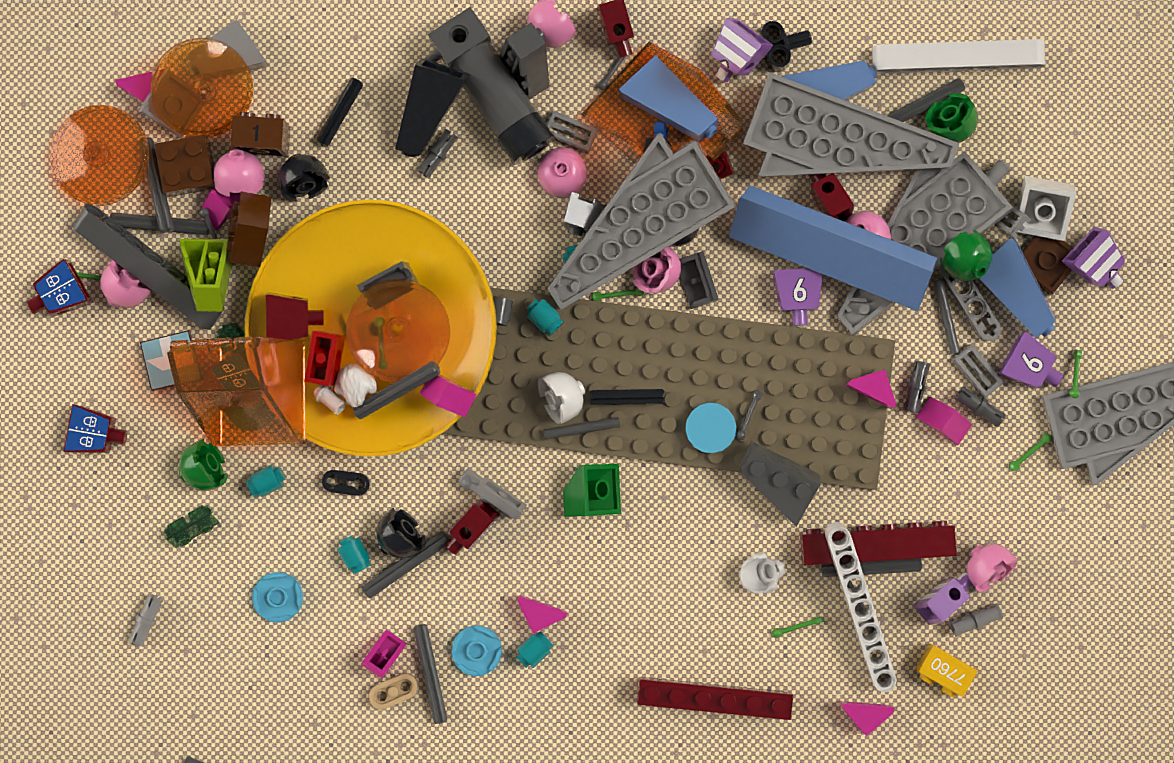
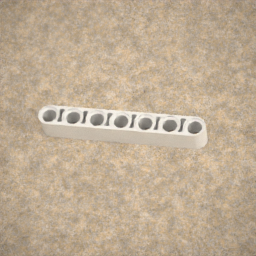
[872,39,1046,74]
[825,522,896,692]

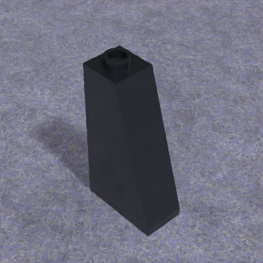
[395,58,470,157]

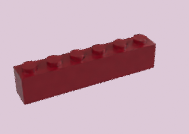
[800,521,957,566]
[637,677,793,720]

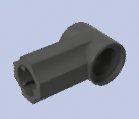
[493,296,513,326]

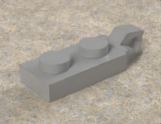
[458,468,527,520]

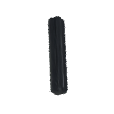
[317,77,363,147]
[590,389,665,405]

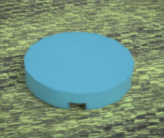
[685,403,736,453]
[252,572,304,623]
[451,625,502,676]

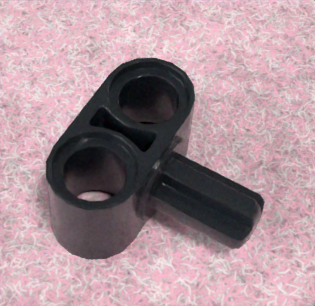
[760,21,812,72]

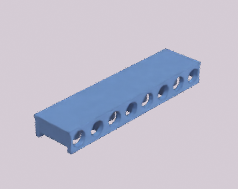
[729,185,938,311]

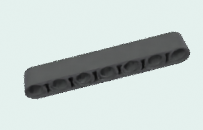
[72,204,225,330]

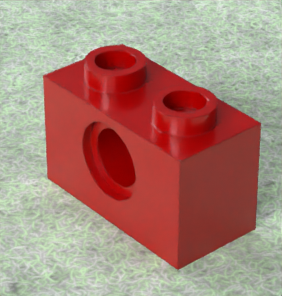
[304,331,345,386]

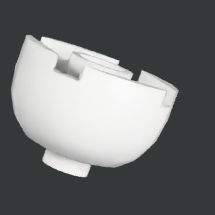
[538,372,585,424]

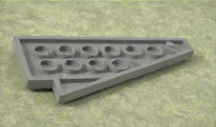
[742,72,960,177]
[547,132,735,309]
[837,151,1013,336]
[1041,362,1174,486]

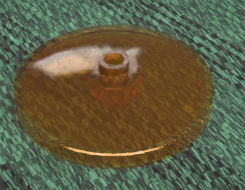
[150,38,253,137]
[50,105,149,206]
[346,279,450,382]

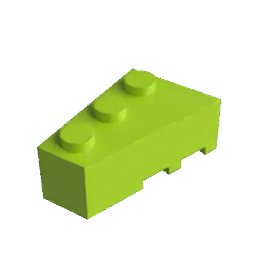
[179,239,232,312]

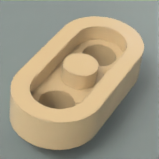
[369,673,418,710]

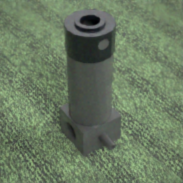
[423,6,555,165]

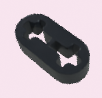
[322,470,371,496]

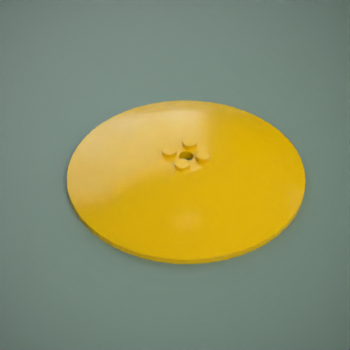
[245,199,497,457]

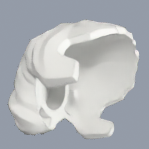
[334,363,377,408]
[739,552,786,594]

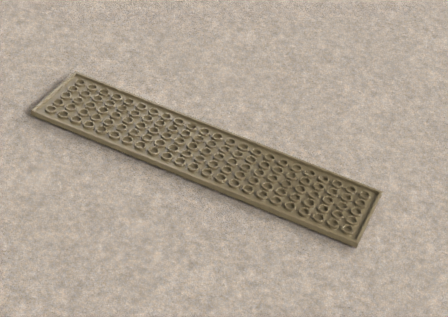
[369,287,896,490]

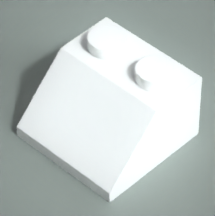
[1016,175,1076,241]

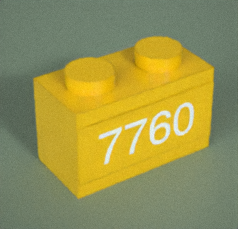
[915,643,978,698]

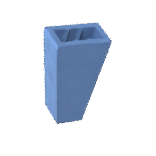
[619,55,719,142]
[781,60,877,101]
[979,237,1056,339]

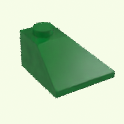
[563,463,621,517]

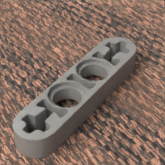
[937,267,1001,341]

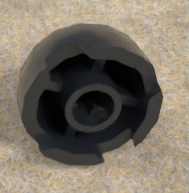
[278,154,330,202]
[376,508,426,559]

